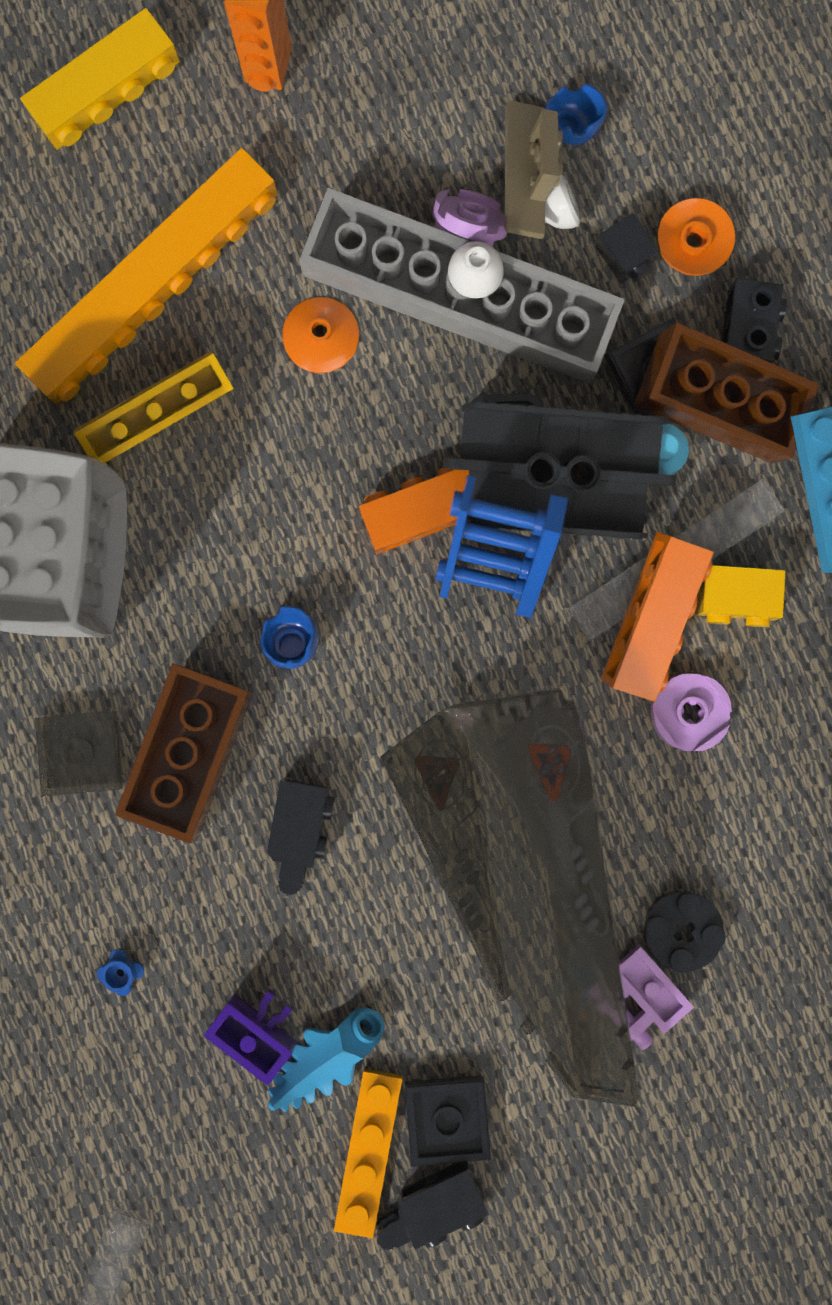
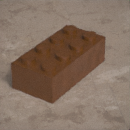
[634,323,819,464]
[115,663,254,844]

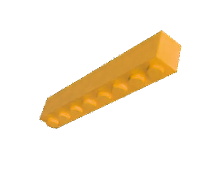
[14,147,278,405]

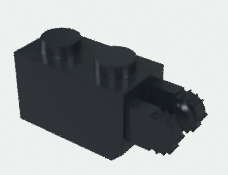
[267,779,335,896]
[376,1162,489,1251]

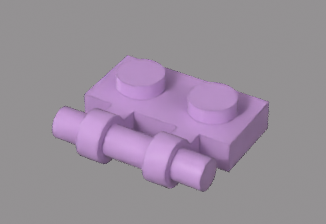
[589,944,694,1050]

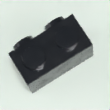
[721,278,787,363]

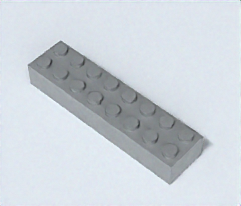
[299,188,625,384]

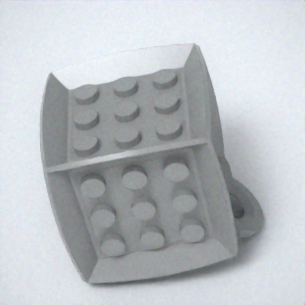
[0,443,127,638]

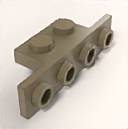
[505,100,563,239]

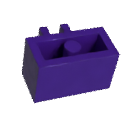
[203,989,297,1086]

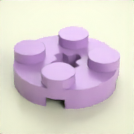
[432,189,507,247]
[650,674,732,751]

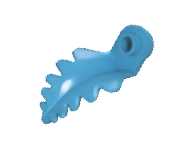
[268,1007,384,1112]

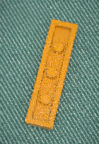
[334,1068,402,1239]

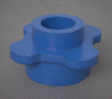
[97,949,144,996]

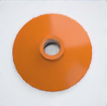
[657,198,735,276]
[282,297,359,373]

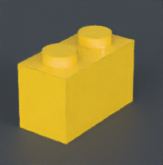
[696,565,786,627]

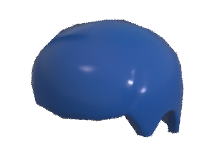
[545,84,608,145]
[260,606,320,669]

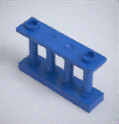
[435,475,568,618]

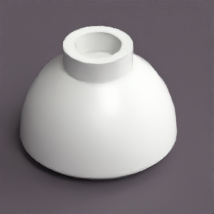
[545,175,581,229]
[448,241,504,298]

